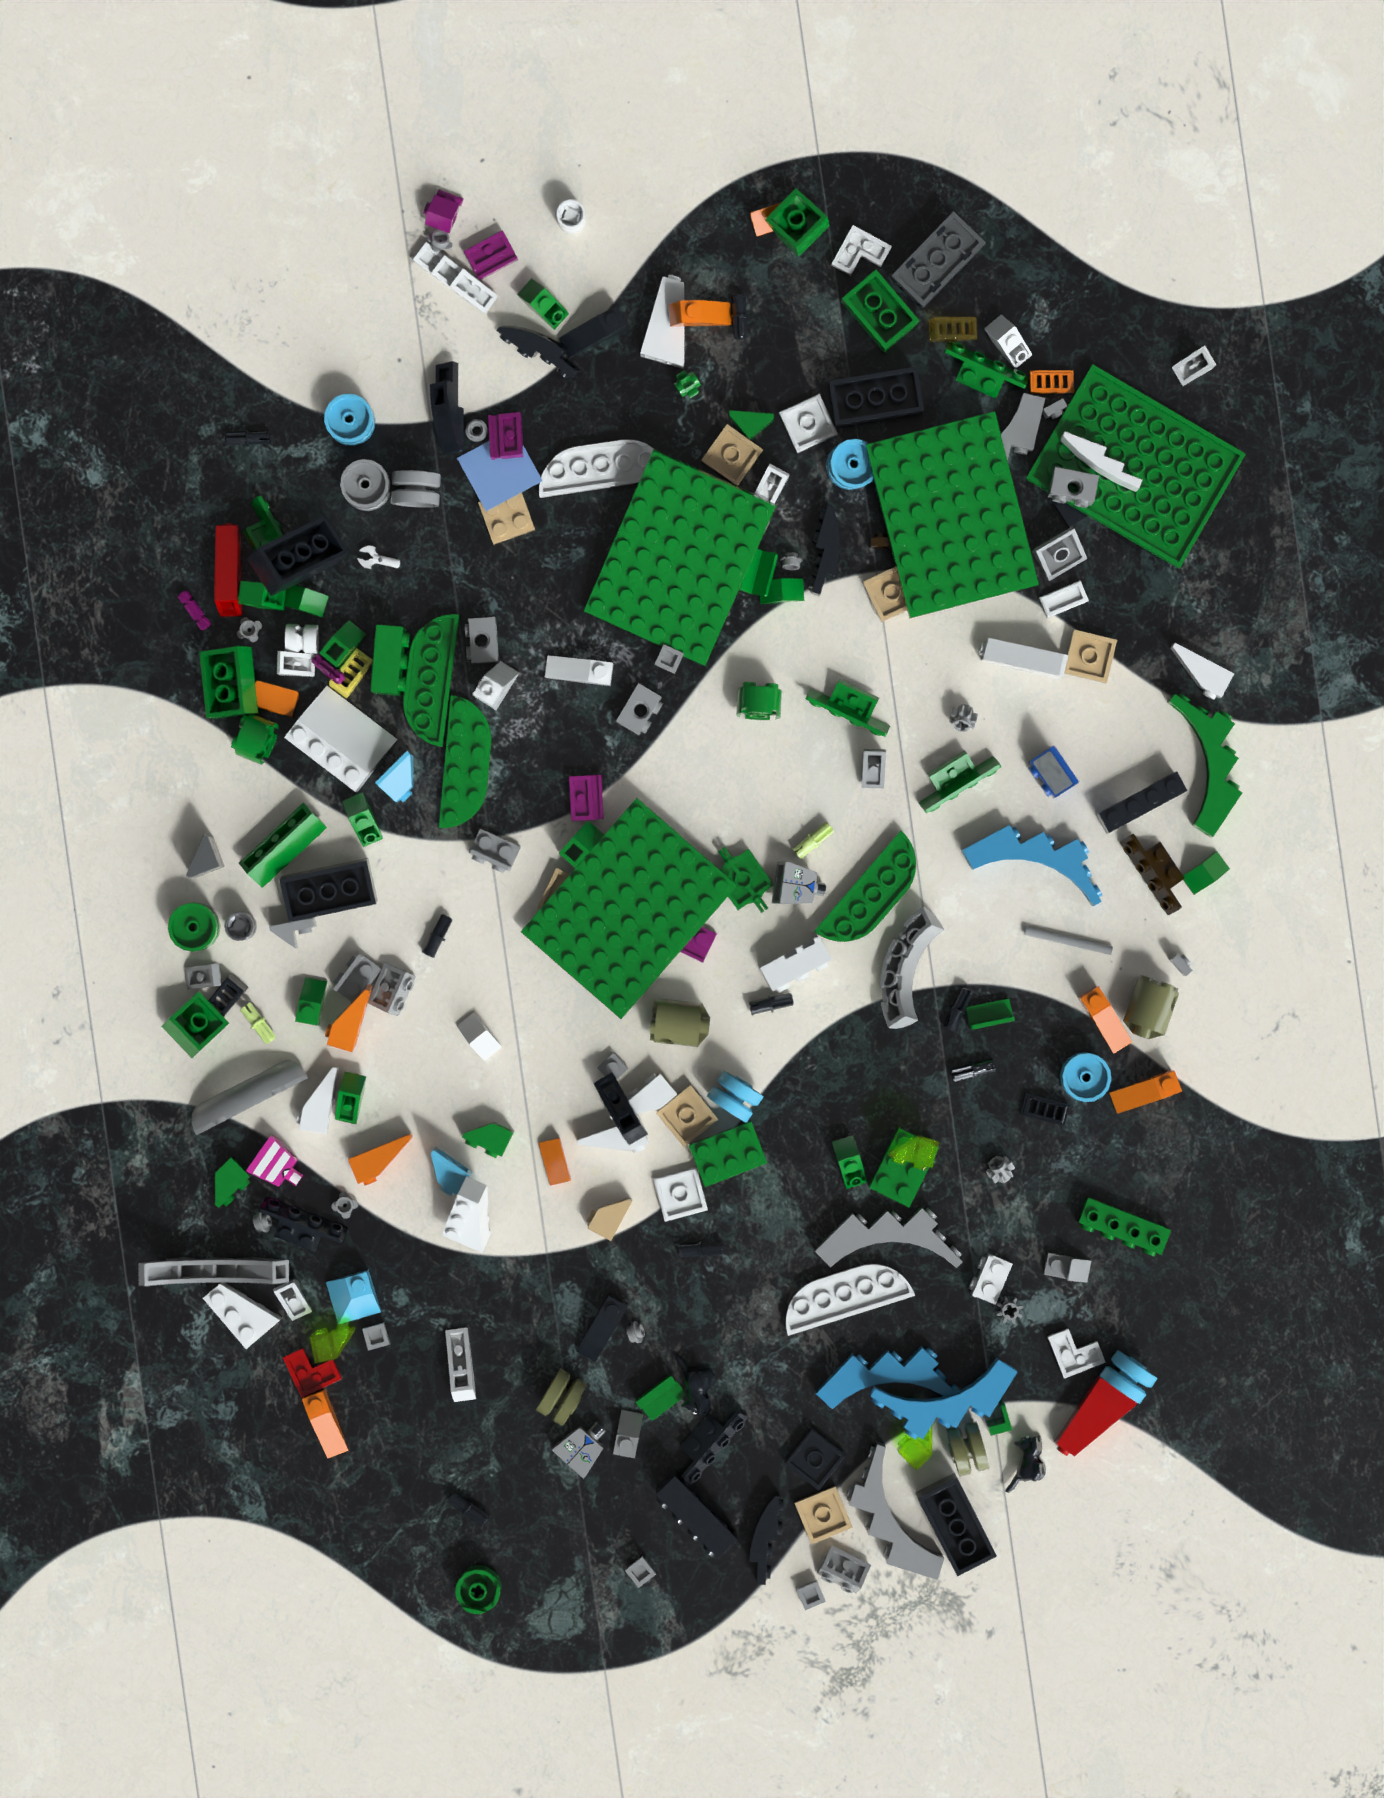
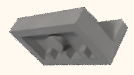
[469,829,521,873]
[333,953,382,1002]
[368,963,416,1016]
[817,1545,871,1593]

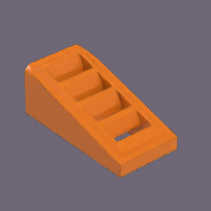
[1029,370,1074,395]

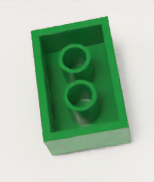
[841,270,919,353]
[371,625,410,696]
[199,646,258,718]
[689,1120,767,1187]
[868,1127,939,1207]

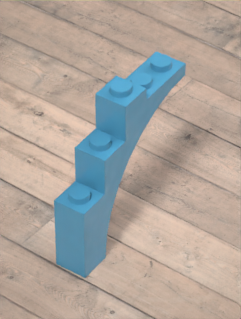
[961,825,1102,906]
[816,1346,960,1409]
[869,1357,1018,1439]

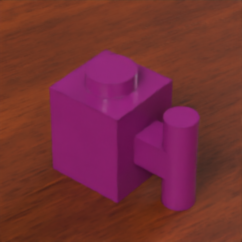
[423,189,464,234]

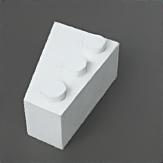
[760,936,832,993]
[442,1176,491,1253]
[203,1282,283,1349]

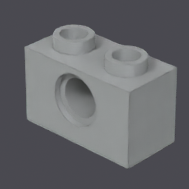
[1048,467,1099,508]
[465,617,499,664]
[616,683,663,736]

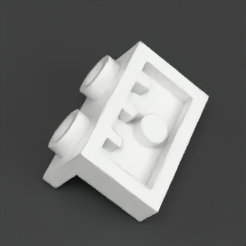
[969,1253,1012,1305]

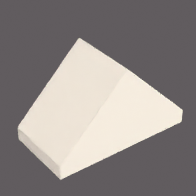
[1172,346,1216,386]
[755,464,789,504]
[277,651,315,677]
[457,1013,502,1061]

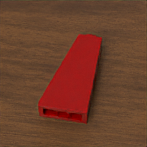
[214,523,242,617]
[1054,1375,1137,1457]

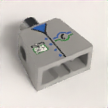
[772,862,826,904]
[552,1422,605,1479]

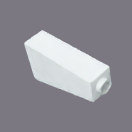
[640,275,684,369]
[979,638,1069,680]
[473,661,519,710]

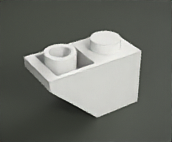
[984,315,1032,369]

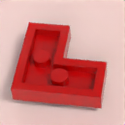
[283,1348,342,1398]

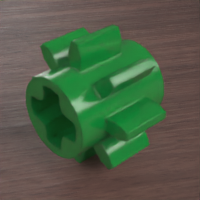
[673,370,701,398]

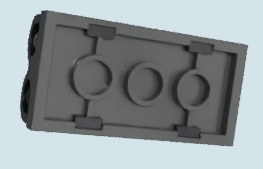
[891,211,986,308]

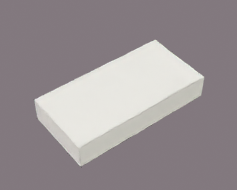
[1039,581,1089,618]

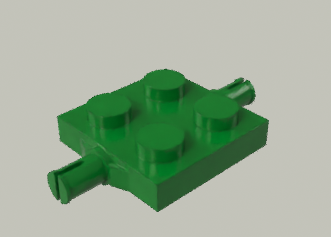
[718,846,774,913]

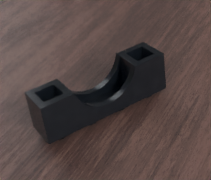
[1096,771,1187,834]

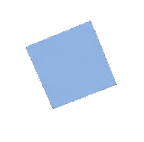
[457,441,542,511]

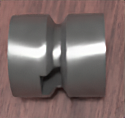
[224,912,257,941]

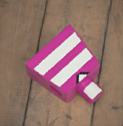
[246,1135,303,1186]

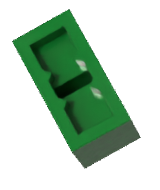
[238,581,286,611]

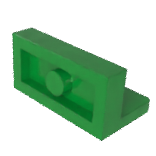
[739,549,778,597]
[966,998,1015,1030]
[635,1373,686,1421]
[985,1399,1012,1436]

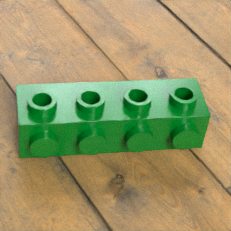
[239,802,327,888]
[1077,1196,1171,1257]

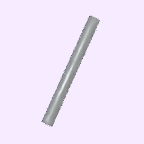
[1024,926,1113,955]

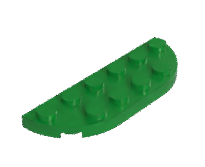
[403,614,460,747]
[439,695,492,828]
[814,830,916,942]

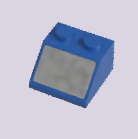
[1028,746,1079,798]

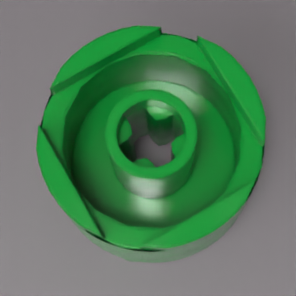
[736,682,782,720]
[231,714,278,765]
[455,1565,501,1614]

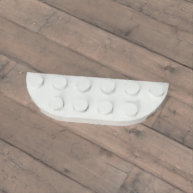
[539,440,654,498]
[786,1264,915,1336]

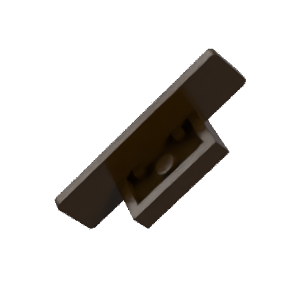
[1120,834,1185,915]

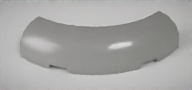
[880,907,944,1029]
[192,1060,308,1135]

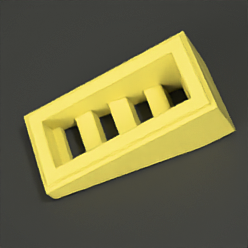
[329,648,373,698]

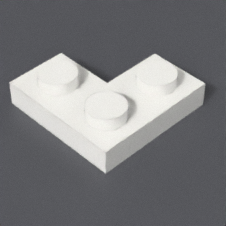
[831,225,892,276]
[1047,1328,1105,1378]

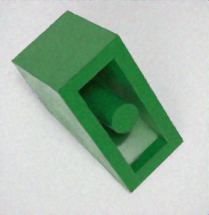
[295,977,328,1026]
[335,1072,366,1124]

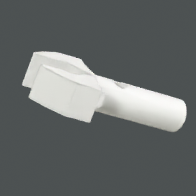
[357,545,400,569]

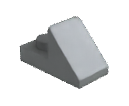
[862,749,886,788]
[269,918,317,948]
[185,963,222,990]
[1043,1252,1091,1283]
[273,1279,312,1321]
[613,1410,643,1458]

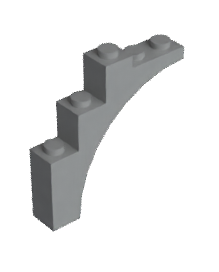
[1001,393,1045,461]
[814,1207,962,1268]
[139,1257,289,1286]
[846,1441,944,1580]

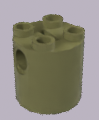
[1123,975,1179,1039]
[650,998,710,1047]

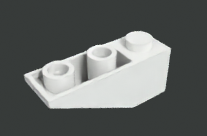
[610,1073,678,1120]

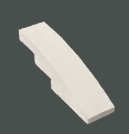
[413,242,498,314]
[1060,432,1142,492]

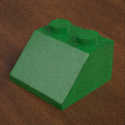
[765,188,830,257]
[161,991,229,1058]

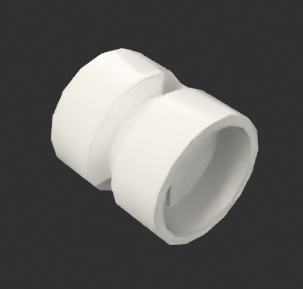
[556,199,586,234]
[285,624,319,654]

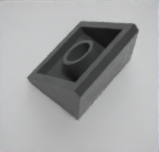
[186,835,225,878]

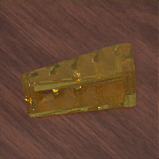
[929,317,978,342]

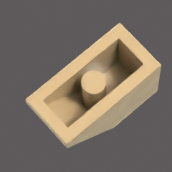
[586,1198,632,1241]

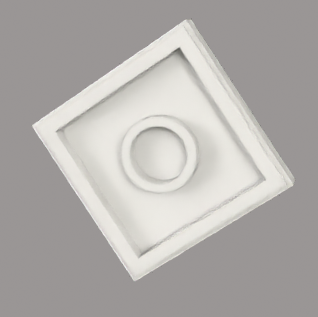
[779,394,838,453]
[654,1167,708,1221]

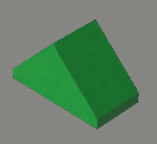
[729,410,774,441]
[760,578,804,604]
[284,585,329,618]
[1183,851,1230,895]

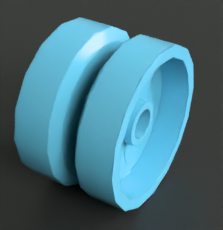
[324,394,375,446]
[826,439,873,490]
[1060,1052,1111,1102]
[706,1070,764,1123]
[1100,1350,1158,1404]

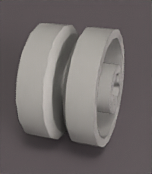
[340,459,392,511]
[391,470,441,508]

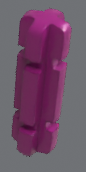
[178,590,211,631]
[312,654,346,684]

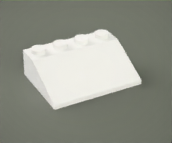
[284,686,398,792]

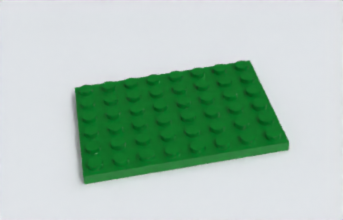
[1026,364,1246,569]
[865,412,1039,619]
[584,449,777,666]
[521,798,738,1019]

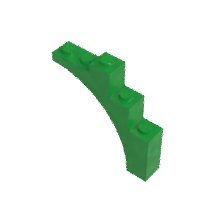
[1167,693,1243,838]

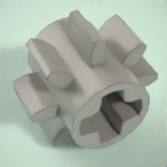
[949,704,978,732]
[986,1156,1015,1183]
[996,1296,1023,1324]

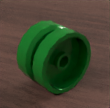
[168,903,220,952]

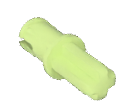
[792,822,834,860]
[240,1002,276,1044]

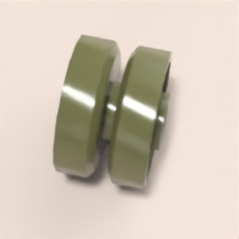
[536,1368,587,1426]
[946,1421,990,1477]

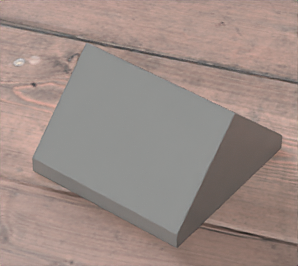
[1032,526,1087,581]

